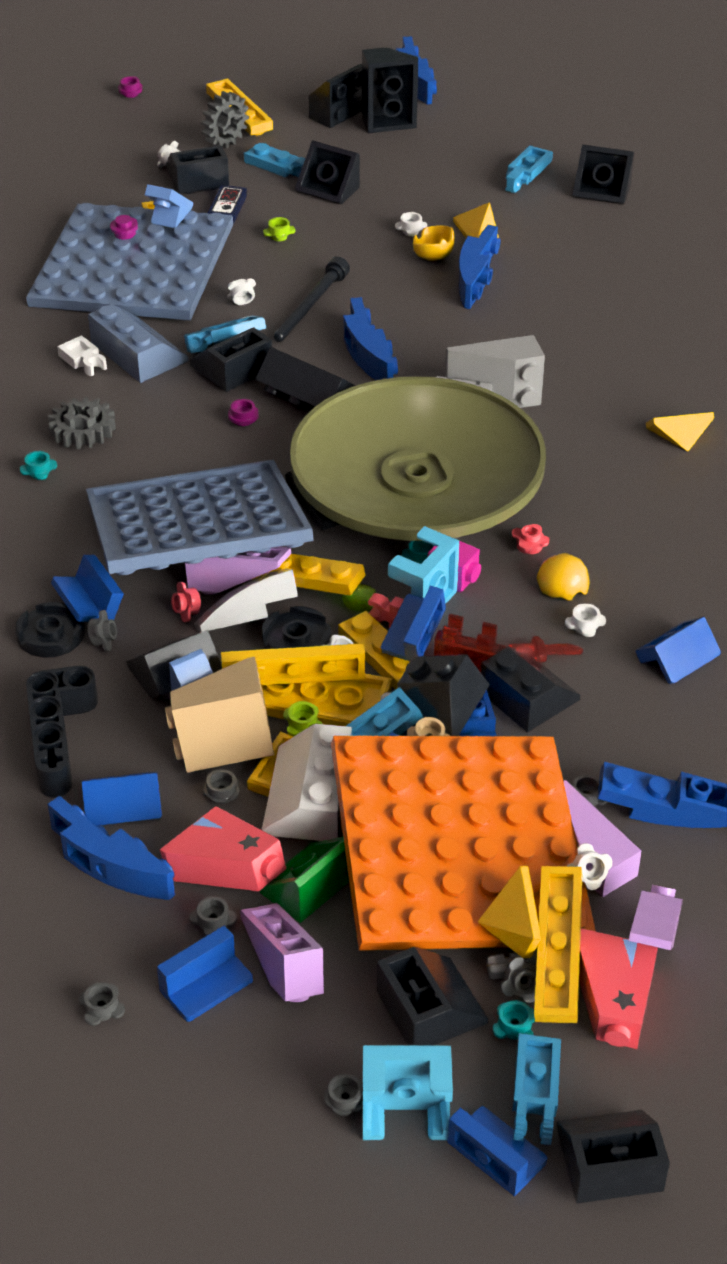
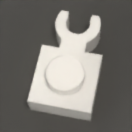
[57,335,107,376]

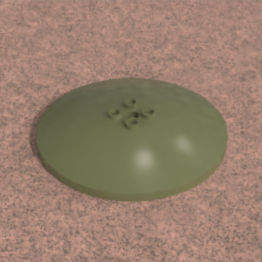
[290,377,546,541]

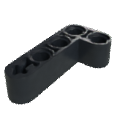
[26,666,98,797]

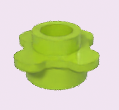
[263,217,295,241]
[283,701,322,737]

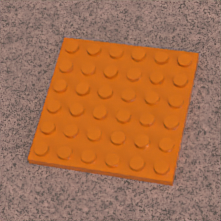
[331,736,596,951]

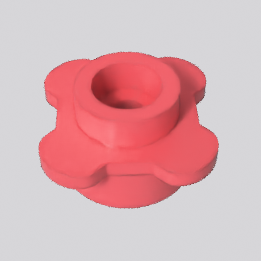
[512,524,550,555]
[171,582,201,622]

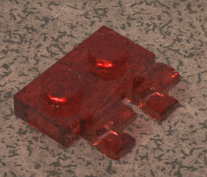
[434,614,506,673]

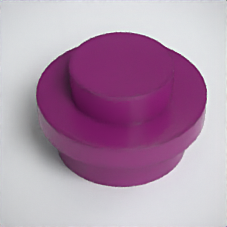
[118,76,143,98]
[110,215,138,240]
[228,399,259,426]

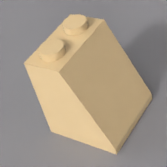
[165,657,274,773]

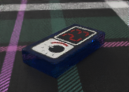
[208,185,247,223]

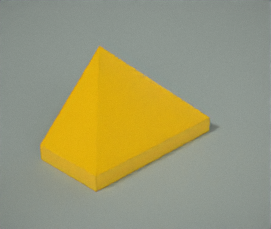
[453,202,499,238]
[646,412,714,452]
[478,866,541,958]

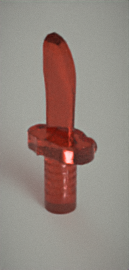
[509,636,584,663]

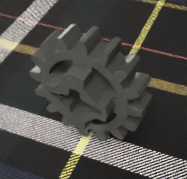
[201,91,249,149]
[48,397,116,449]

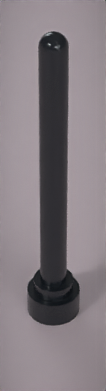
[274,256,350,342]

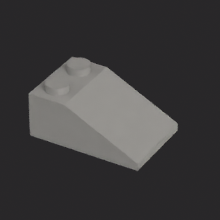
[445,335,545,408]

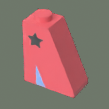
[160,806,287,891]
[579,928,658,1049]

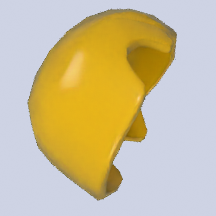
[413,225,454,261]
[536,553,590,601]

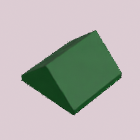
[259,837,349,923]

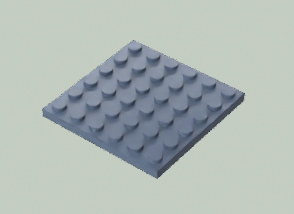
[26,203,233,320]
[86,460,313,575]

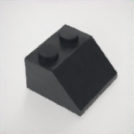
[126,630,222,701]
[481,647,580,732]
[397,655,489,736]

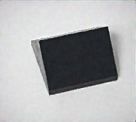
[294,140,360,204]
[572,144,634,204]

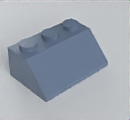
[88,304,189,383]

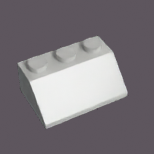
[262,724,352,841]

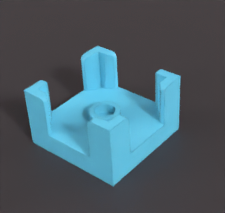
[388,526,459,604]
[363,1045,453,1140]

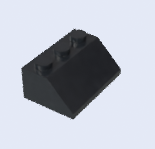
[362,47,418,133]
[256,346,356,409]

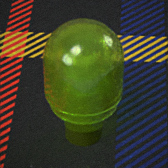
[342,584,390,612]

